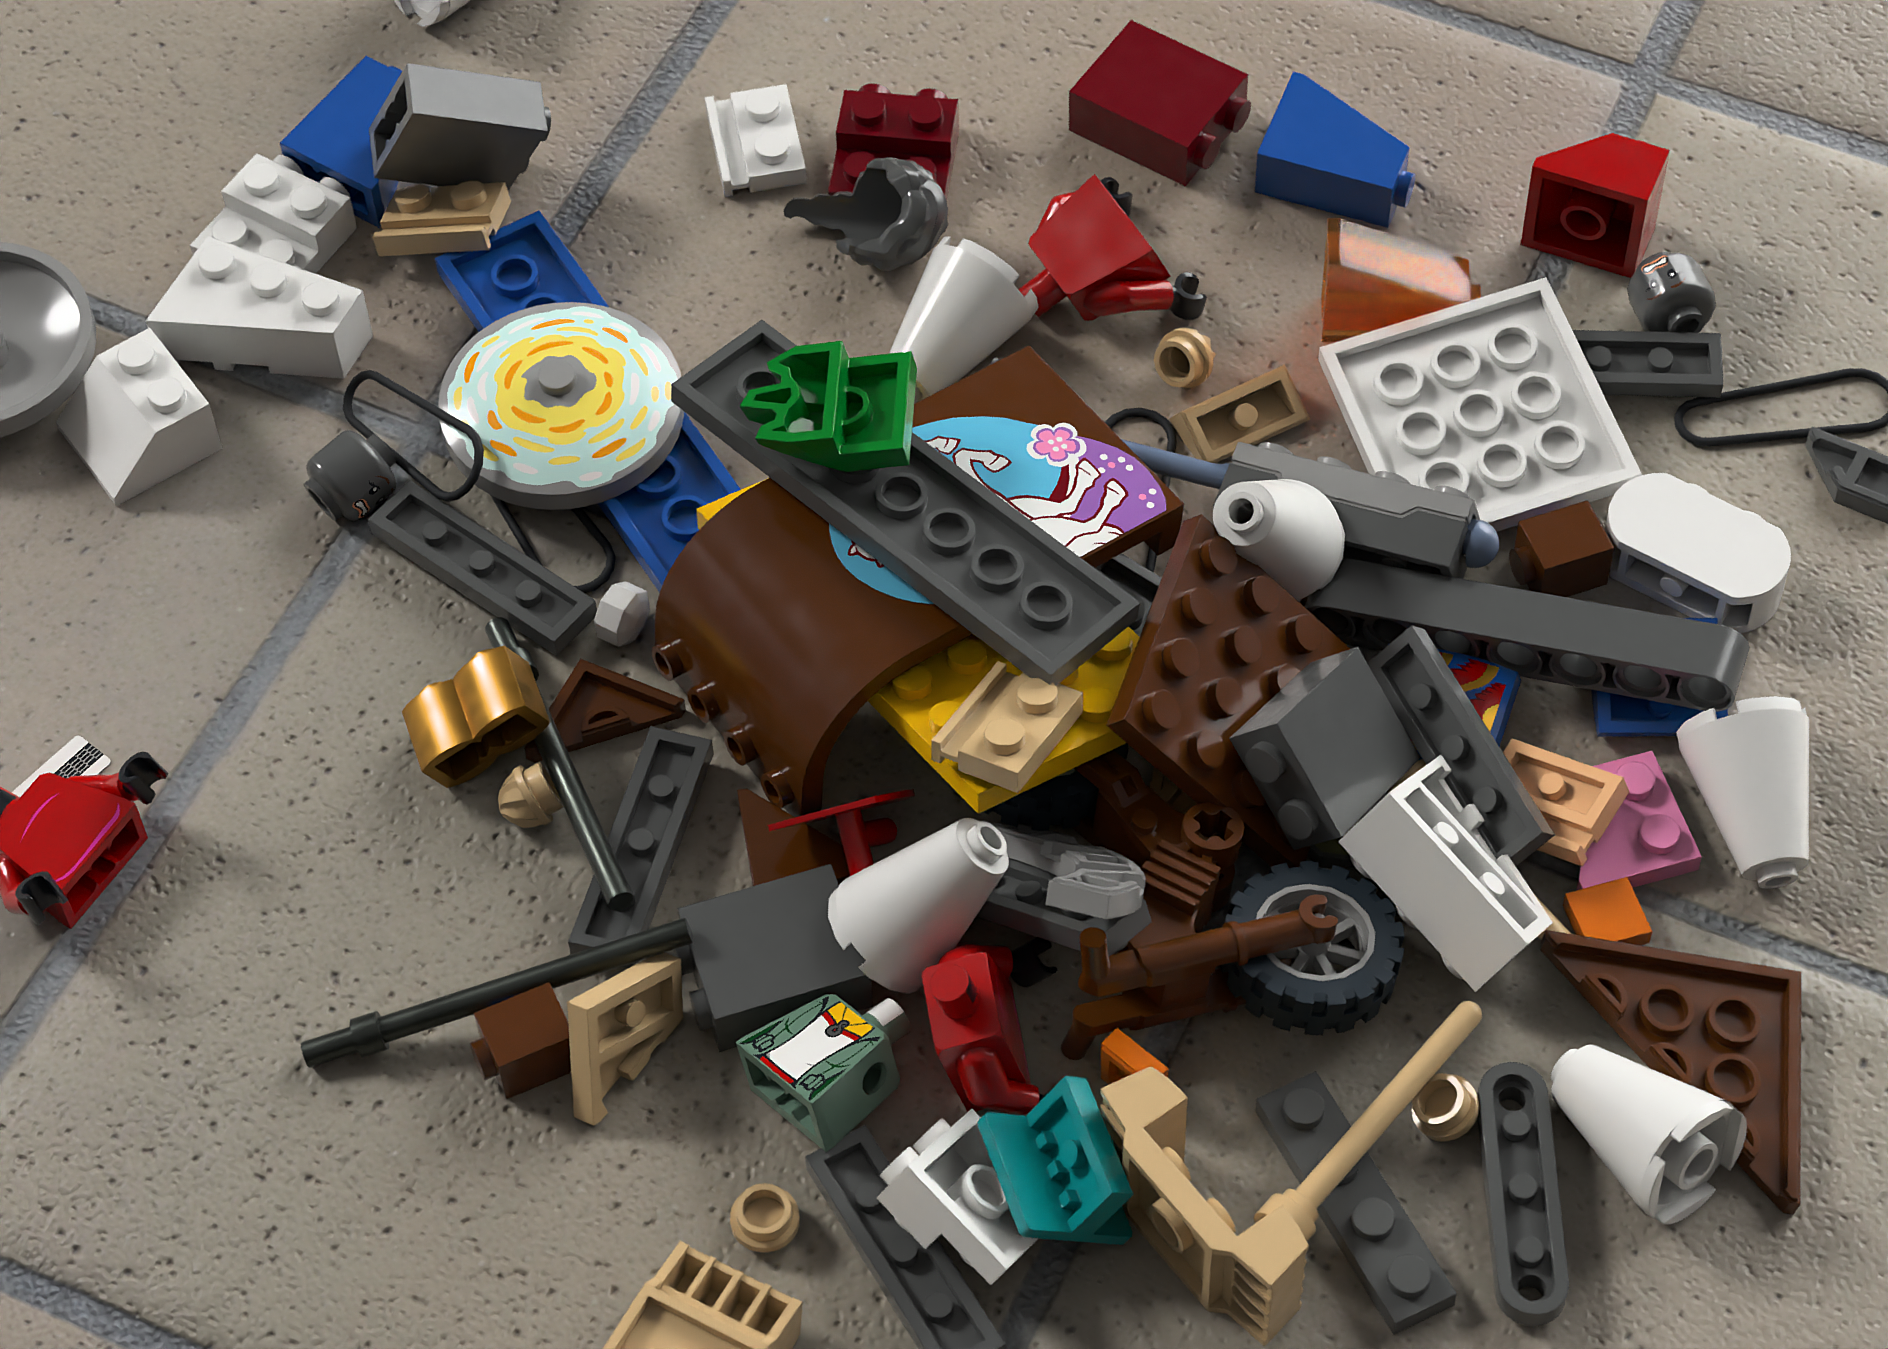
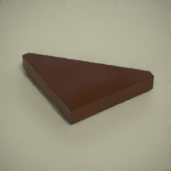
[524,658,686,763]
[737,788,850,886]

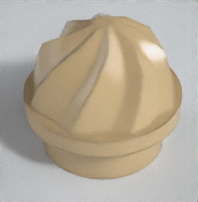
[1154,328,1216,388]
[498,762,564,828]

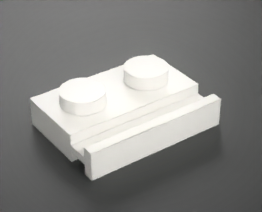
[705,84,807,197]

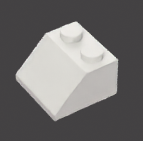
[56,328,222,506]

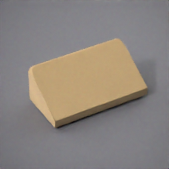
[1170,365,1311,463]

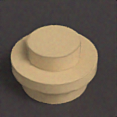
[1412,1073,1480,1141]
[730,1183,800,1253]

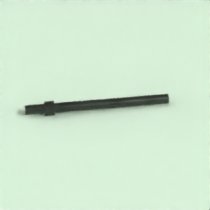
[485,617,634,911]
[301,918,694,1068]

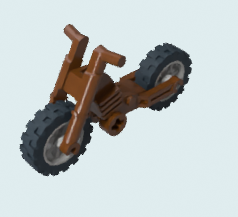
[983,743,1404,1060]

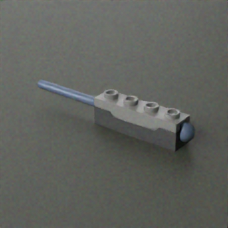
[1121,439,1499,579]

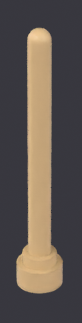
[1254,1001,1482,1241]

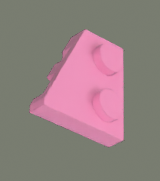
[1577,751,1702,890]

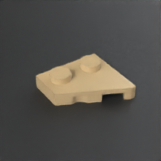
[567,953,683,1126]

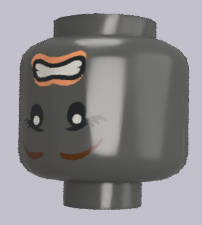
[1627,252,1716,333]
[303,430,397,521]

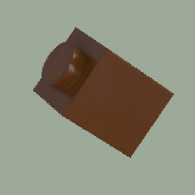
[1509,500,1614,597]
[470,982,571,1100]

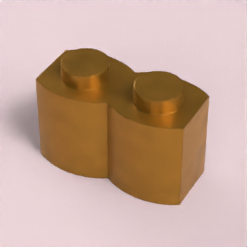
[402,646,550,788]

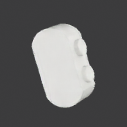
[1605,473,1791,633]

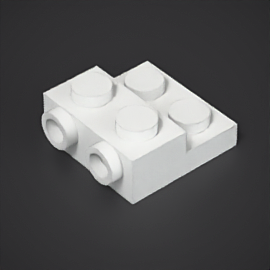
[190,153,357,274]
[877,1109,1038,1285]

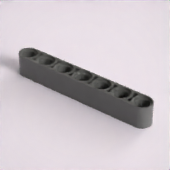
[1304,558,1750,712]

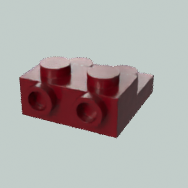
[828,84,959,200]

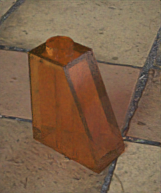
[1321,218,1481,342]

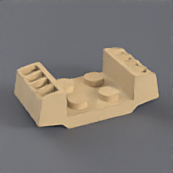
[1100,1066,1309,1346]
[603,1241,803,1349]

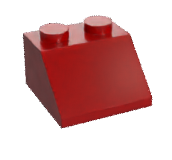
[1520,133,1670,278]

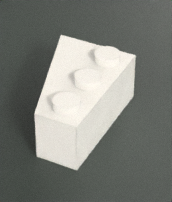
[146,236,373,379]
[1338,755,1553,992]

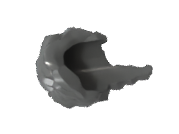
[784,157,948,271]

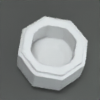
[594,581,650,647]

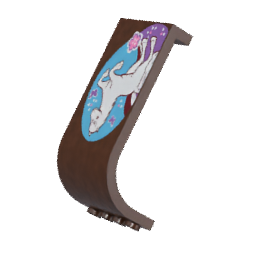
[651,346,1184,817]

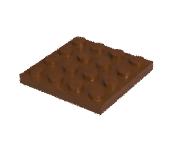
[1106,514,1350,868]

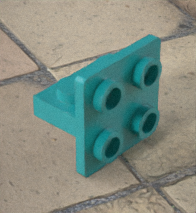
[977,1076,1134,1245]

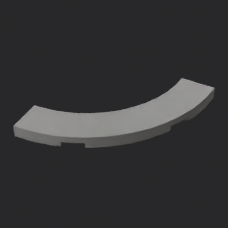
[990,822,1146,920]

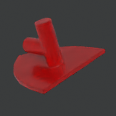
[768,789,915,876]

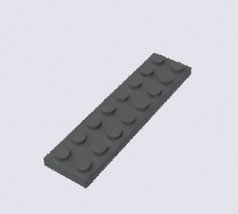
[671,320,1140,686]

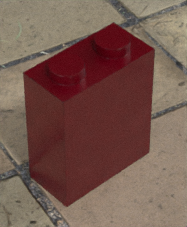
[1069,20,1251,187]

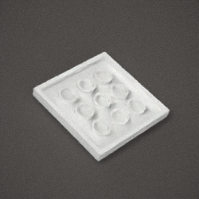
[1318,277,1642,532]

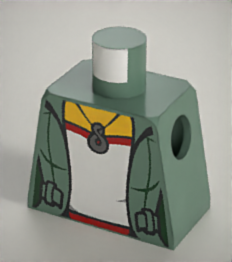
[736,994,911,1152]

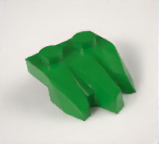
[739,341,917,472]

